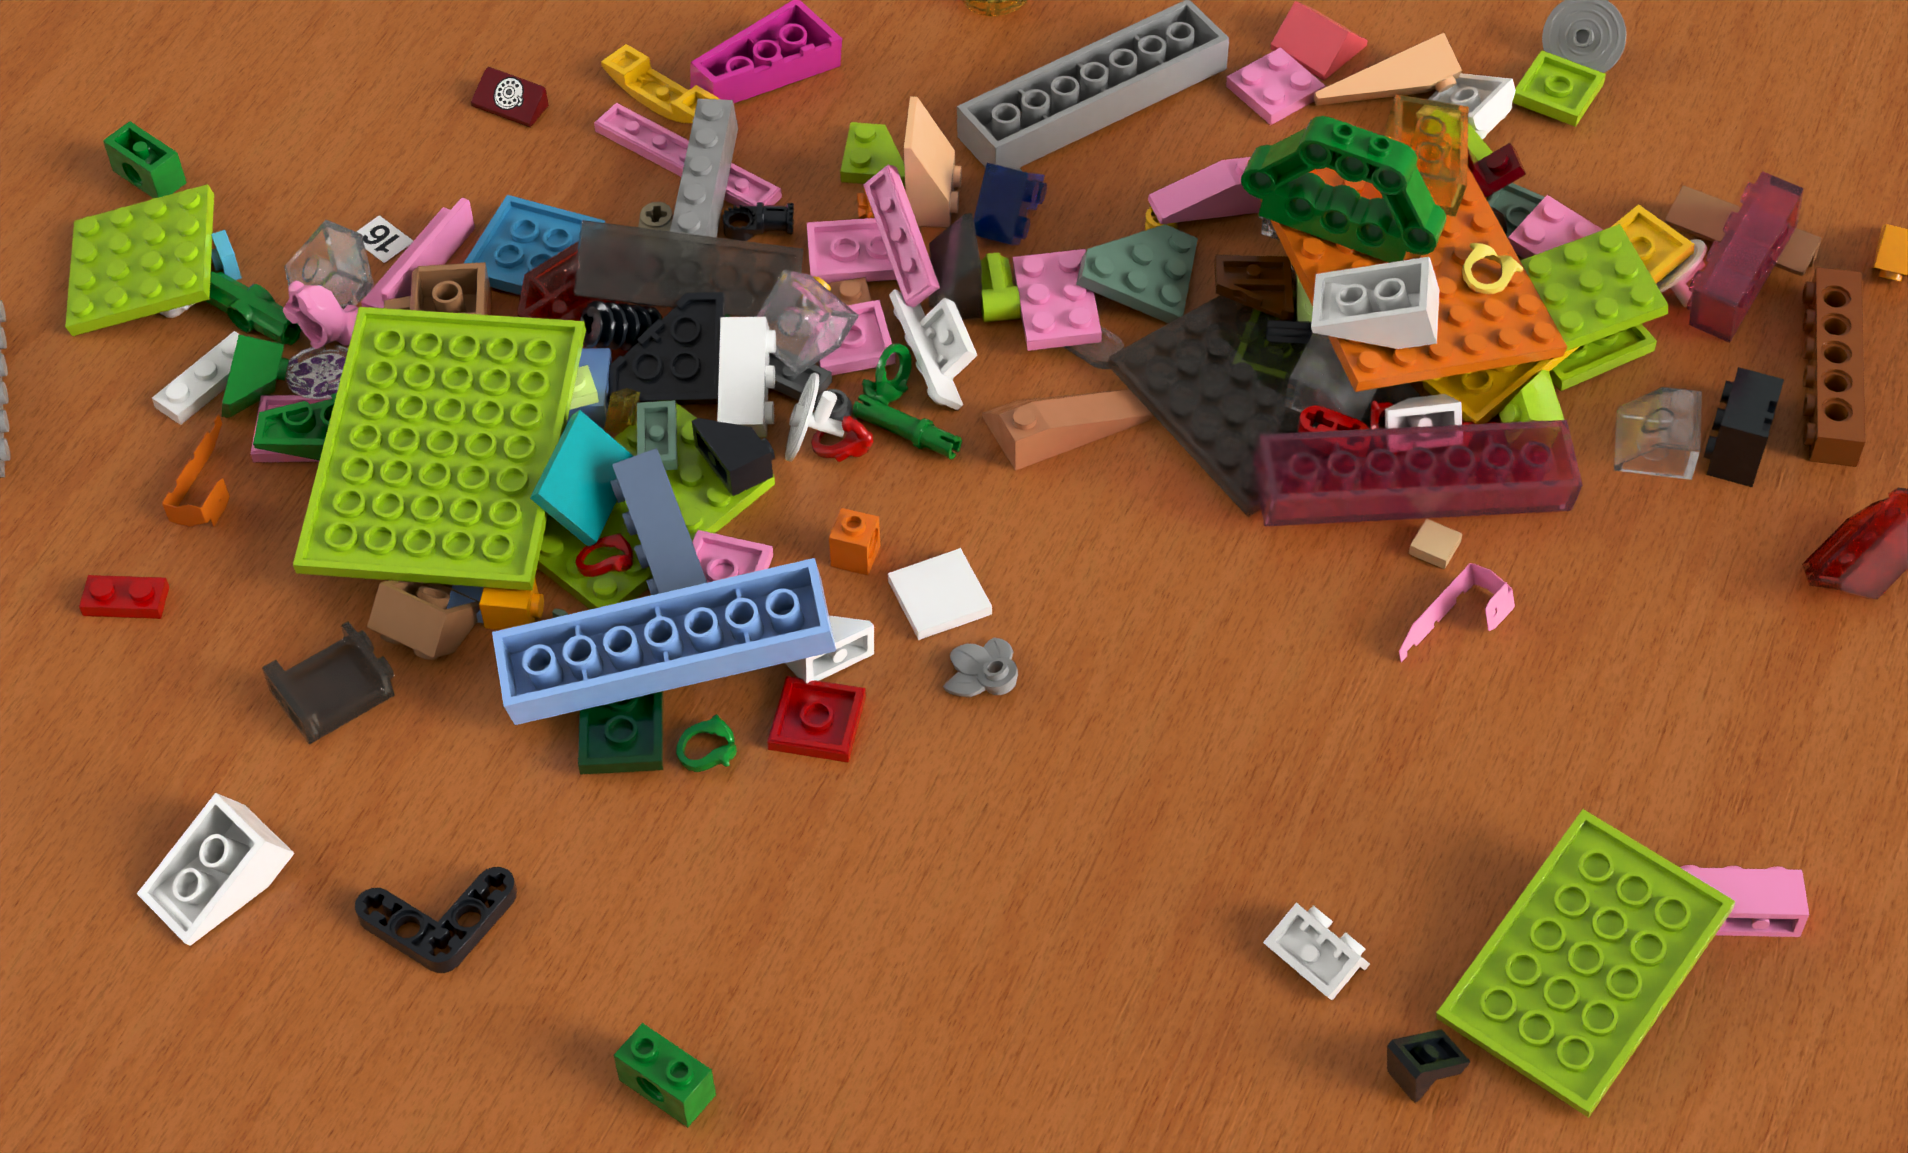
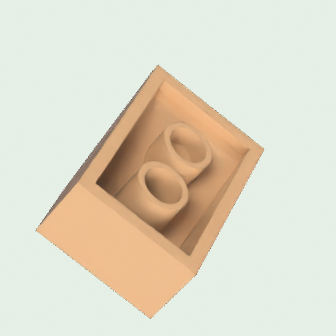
[904,96,962,228]

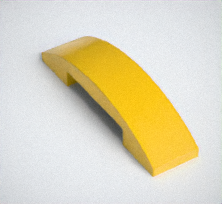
[601,44,720,123]

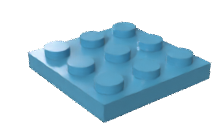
[463,195,607,306]

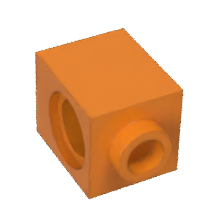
[829,508,881,575]

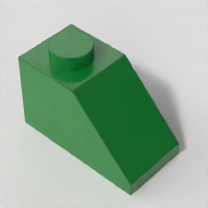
[221,334,289,418]

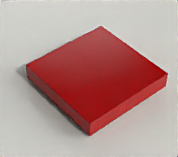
[767,676,866,763]

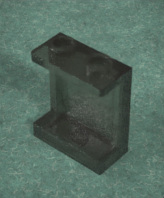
[262,621,395,745]

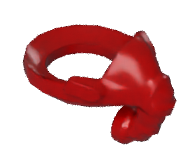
[811,416,874,462]

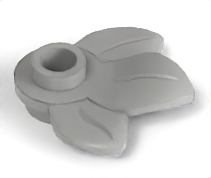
[943,637,1018,697]

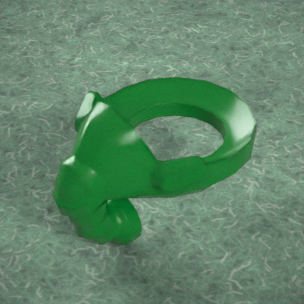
[862,343,912,406]

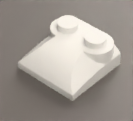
[1416,73,1516,139]

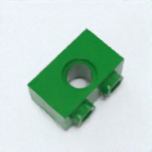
[103,121,187,198]
[613,1023,716,1128]

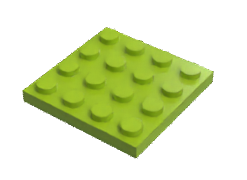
[65,184,214,336]

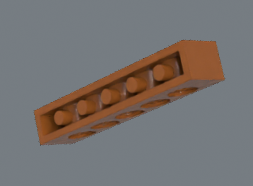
[1802,267,1865,467]

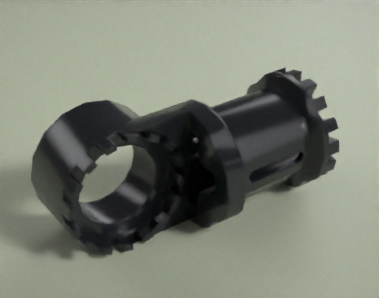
[723,202,794,242]

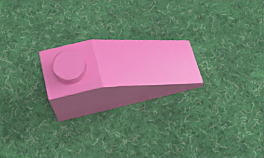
[1148,157,1261,224]

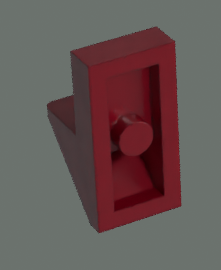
[1461,143,1526,198]

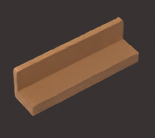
[1665,185,1821,276]

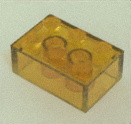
[1382,94,1469,217]

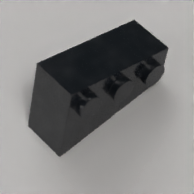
[1703,367,1784,487]

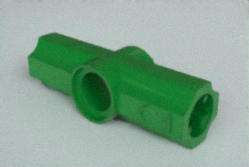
[206,271,302,346]

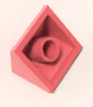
[1270,1,1368,81]

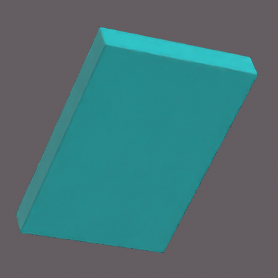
[530,410,633,546]

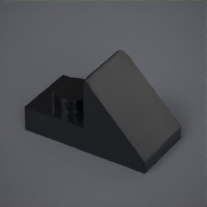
[1387,1029,1470,1103]

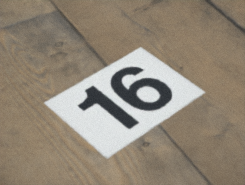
[349,215,413,263]

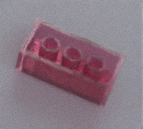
[1686,171,1804,343]

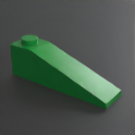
[253,393,337,461]

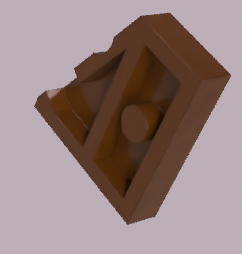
[1214,255,1294,321]

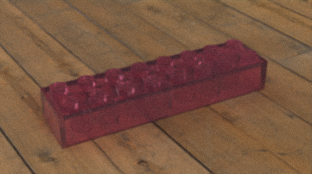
[1253,420,1583,526]

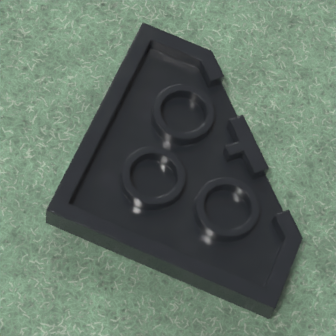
[608,292,726,406]

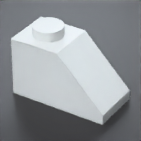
[1385,394,1463,449]
[785,615,874,683]

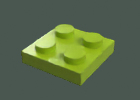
[1512,50,1606,127]

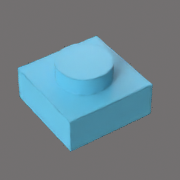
[211,230,242,280]

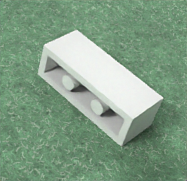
[717,317,776,437]

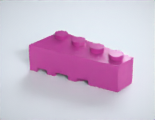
[690,0,842,103]

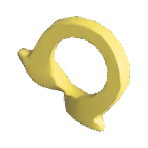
[1462,243,1523,294]

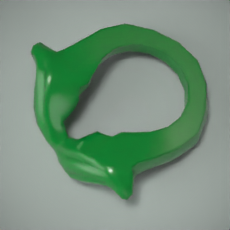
[676,714,737,772]

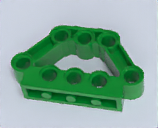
[1241,116,1447,263]

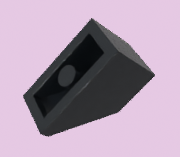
[692,418,775,496]

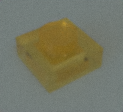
[604,388,640,434]

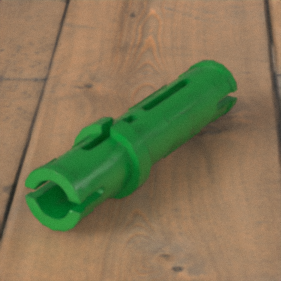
[852,394,962,460]

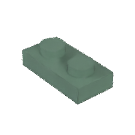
[637,400,678,470]

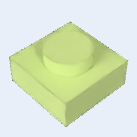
[570,365,599,410]

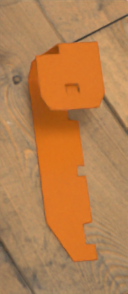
[162,414,230,527]

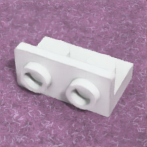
[1263,902,1370,1000]

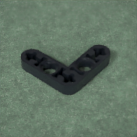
[355,867,517,973]

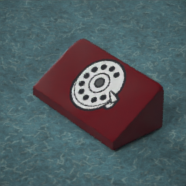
[471,67,549,127]

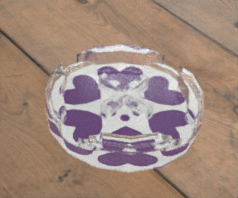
[286,345,348,399]

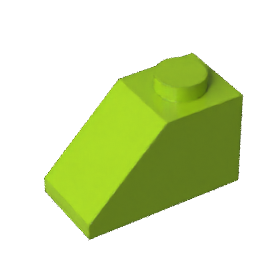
[1499,369,1567,452]

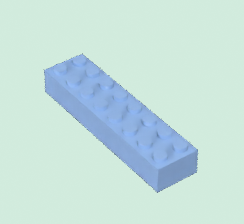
[492,558,836,725]

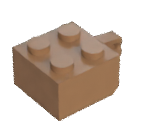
[384,262,492,315]

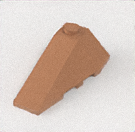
[982,389,1152,471]

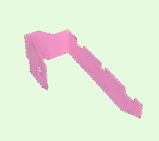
[1399,563,1515,662]

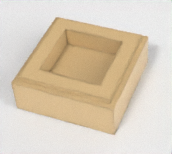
[1409,518,1462,569]

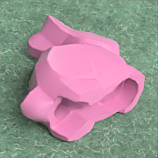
[283,281,367,349]

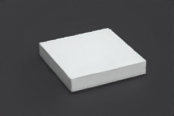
[888,548,992,640]

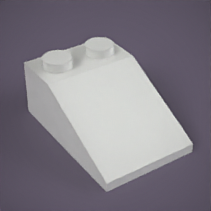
[1311,257,1440,349]
[137,793,294,946]

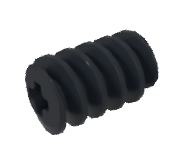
[580,301,663,351]

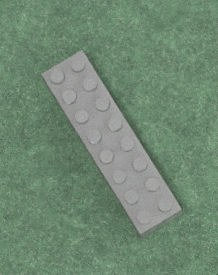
[957,0,1229,179]

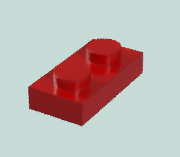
[79,575,169,619]

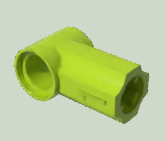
[977,252,1021,322]

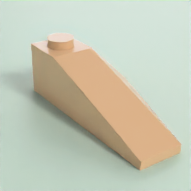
[1313,33,1462,106]

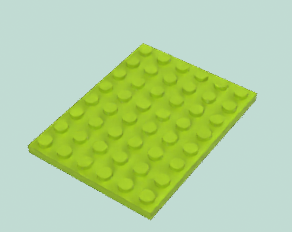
[293,307,586,591]

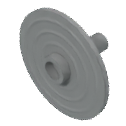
[1542,0,1627,73]

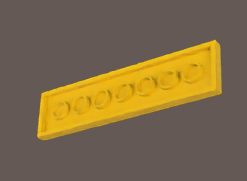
[1423,204,1694,430]

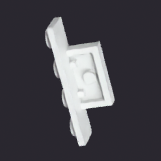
[889,289,977,410]

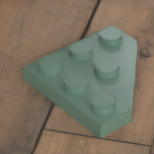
[1076,224,1198,326]

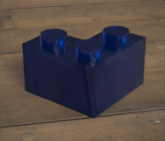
[970,163,1047,245]

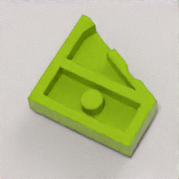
[840,122,905,187]

